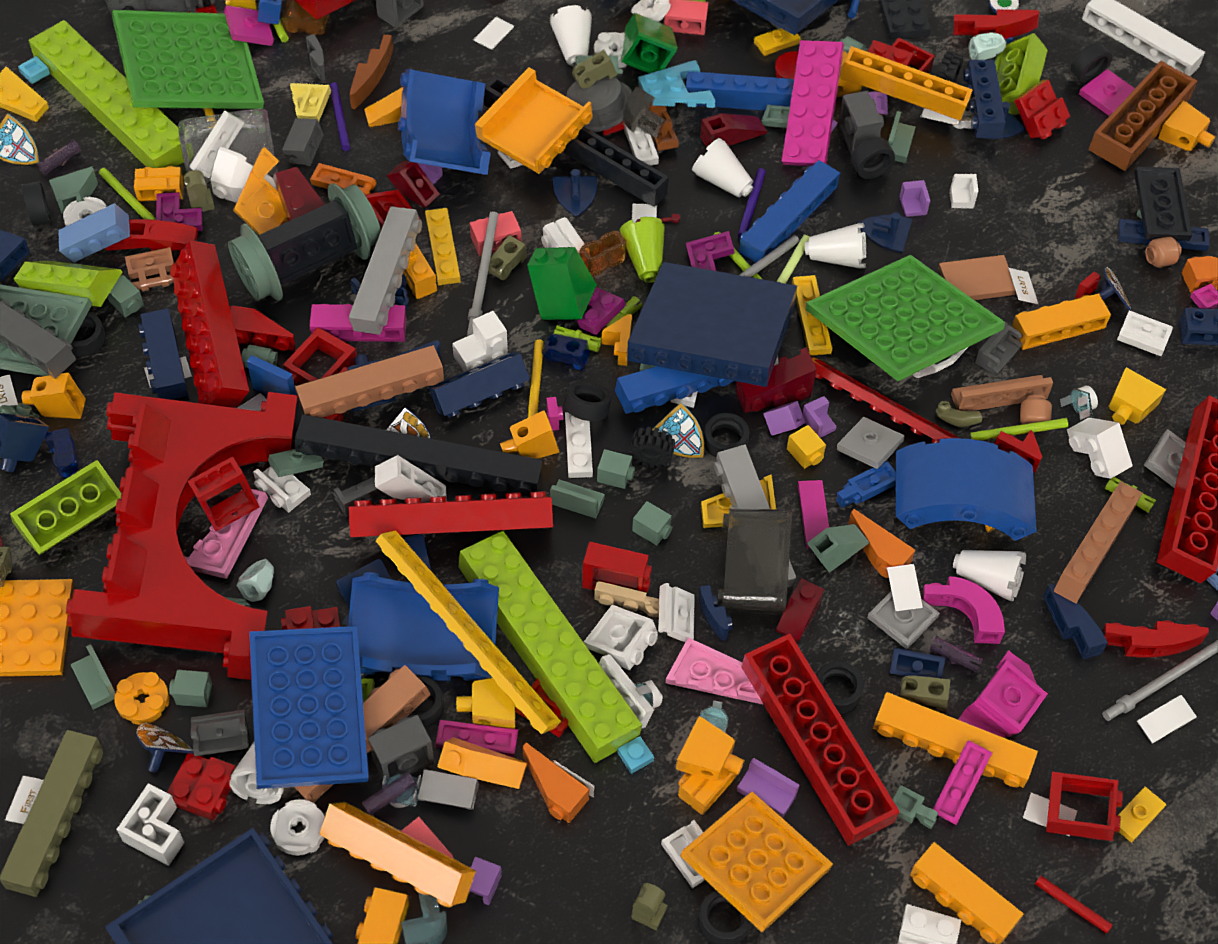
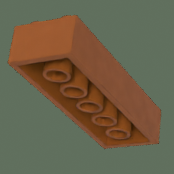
[1089,61,1197,171]

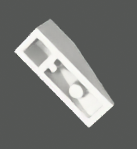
[375,455,447,502]

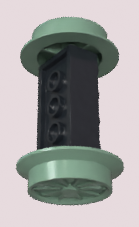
[228,183,381,301]

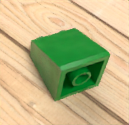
[621,12,677,73]
[528,247,597,320]

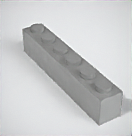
[349,206,422,335]
[713,444,796,594]

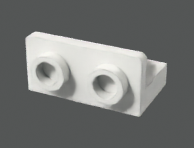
[253,466,311,513]

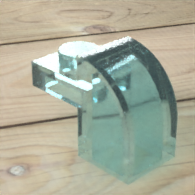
[401,892,448,944]

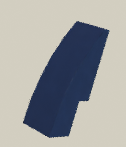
[1043,584,1108,659]

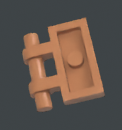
[125,247,174,292]

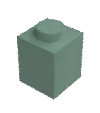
[107,275,144,317]
[597,449,635,489]
[632,501,672,545]
[169,670,212,707]

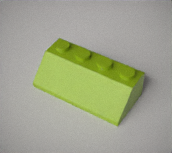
[995,33,1048,115]
[14,260,123,307]
[10,460,121,555]

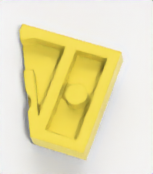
[290,83,331,122]

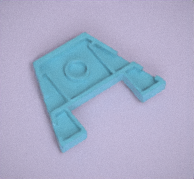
[639,60,715,108]

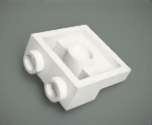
[584,605,658,670]

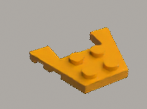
[233,147,288,235]

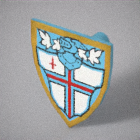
[0,113,39,165]
[652,403,704,458]

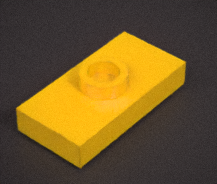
[754,28,801,56]
[1119,787,1167,843]

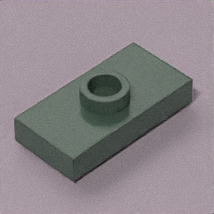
[762,105,790,128]
[268,449,324,477]

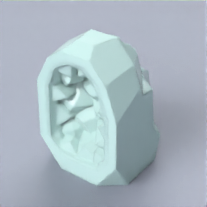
[968,33,1006,60]
[237,559,274,602]

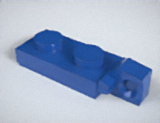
[836,461,896,508]

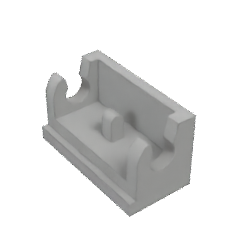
[418,770,479,810]

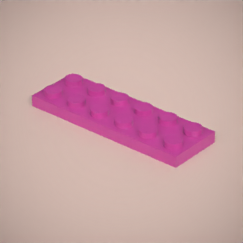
[782,40,844,166]

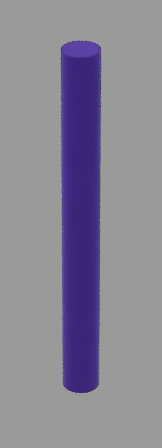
[329,82,350,151]
[737,168,766,238]

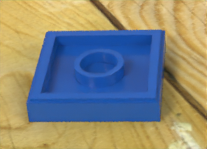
[247,355,296,395]

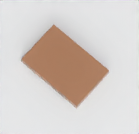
[938,255,1016,300]

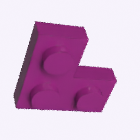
[156,192,203,231]
[686,231,735,271]
[577,287,626,335]

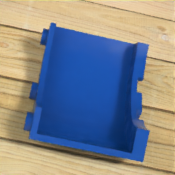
[398,69,491,175]
[896,438,1037,541]
[348,572,499,681]

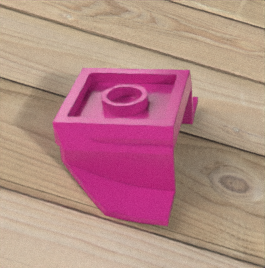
[958,651,1048,737]

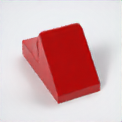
[995,430,1042,473]

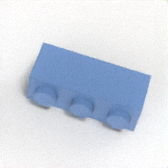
[59,203,130,262]

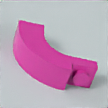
[921,576,1005,644]

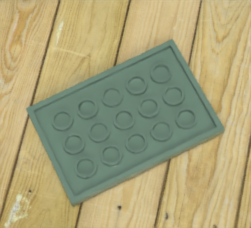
[0,285,92,376]

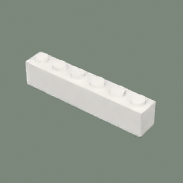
[1082,0,1205,76]

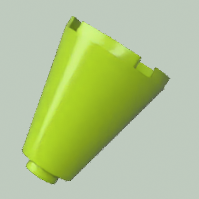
[620,217,665,283]

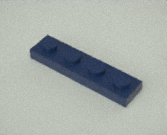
[1117,219,1210,251]

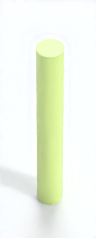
[777,235,809,284]

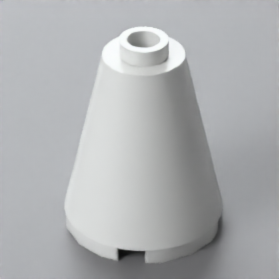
[550,5,592,67]
[692,138,753,197]
[805,223,866,268]
[953,550,1026,601]
[230,743,284,804]

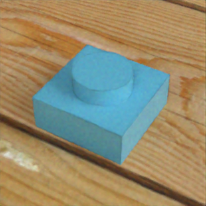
[18,56,50,84]
[617,736,654,774]

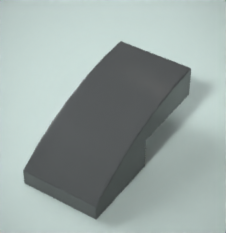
[306,34,326,81]

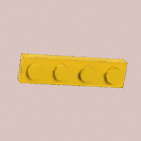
[425,208,461,285]
[792,275,832,356]

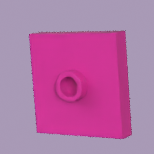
[224,5,274,46]
[1079,69,1135,116]

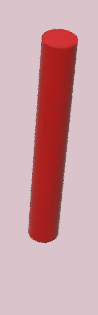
[1035,876,1113,934]

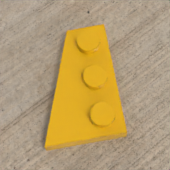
[0,67,49,122]
[701,474,777,528]

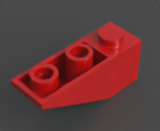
[230,305,296,351]

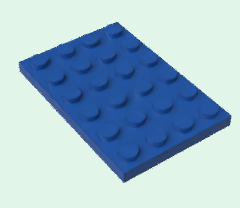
[249,626,369,789]

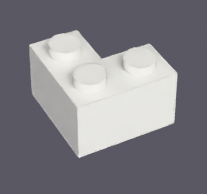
[453,311,508,372]
[1067,418,1133,479]
[117,783,184,866]

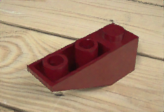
[700,113,767,147]

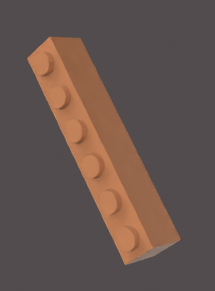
[295,345,444,418]
[1054,481,1142,604]
[295,665,431,803]

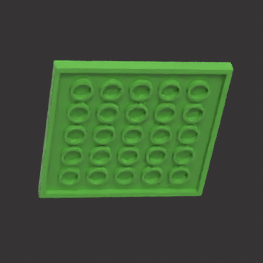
[112,10,264,109]
[806,255,1005,381]

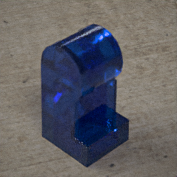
[542,334,590,371]
[45,428,78,478]

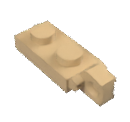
[594,581,659,617]

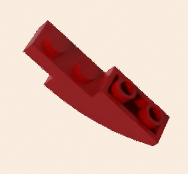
[953,9,1039,39]
[105,219,198,251]
[1102,620,1209,657]

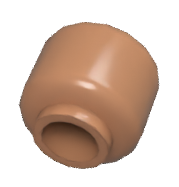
[1145,237,1182,268]
[1020,395,1052,425]

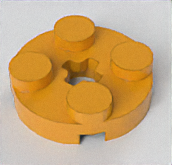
[115,672,170,725]

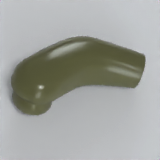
[936,401,982,427]

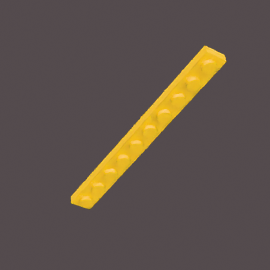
[376,531,561,734]

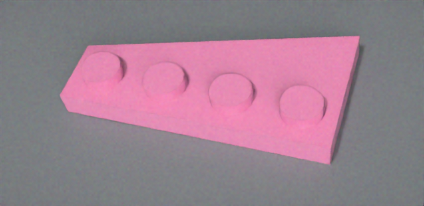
[185,489,268,579]

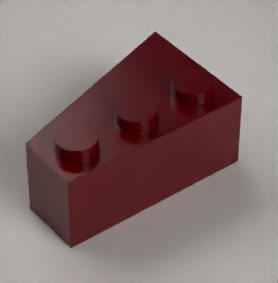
[273,167,325,221]
[736,347,817,413]

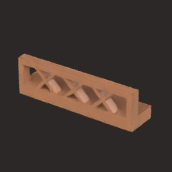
[951,375,1053,411]

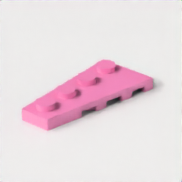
[665,638,764,705]

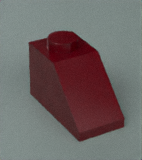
[387,160,440,208]
[776,578,824,643]

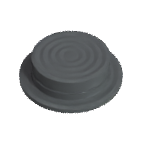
[566,76,634,132]

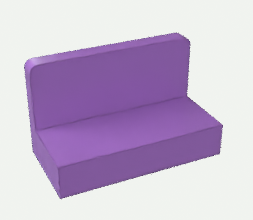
[737,758,799,818]

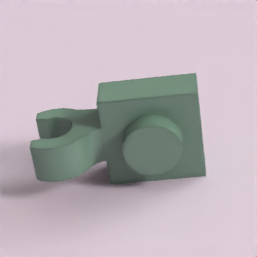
[892,785,938,829]

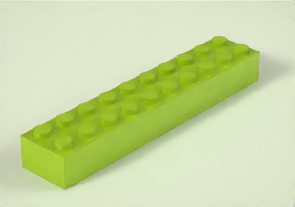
[28,20,193,168]
[458,531,642,763]

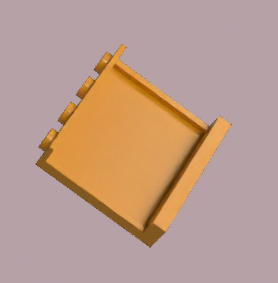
[475,67,593,174]

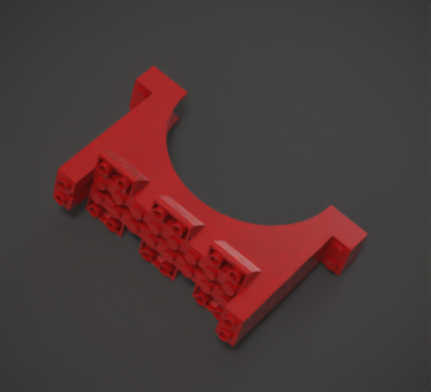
[66,392,297,680]

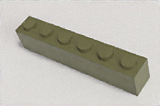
[0,730,103,897]

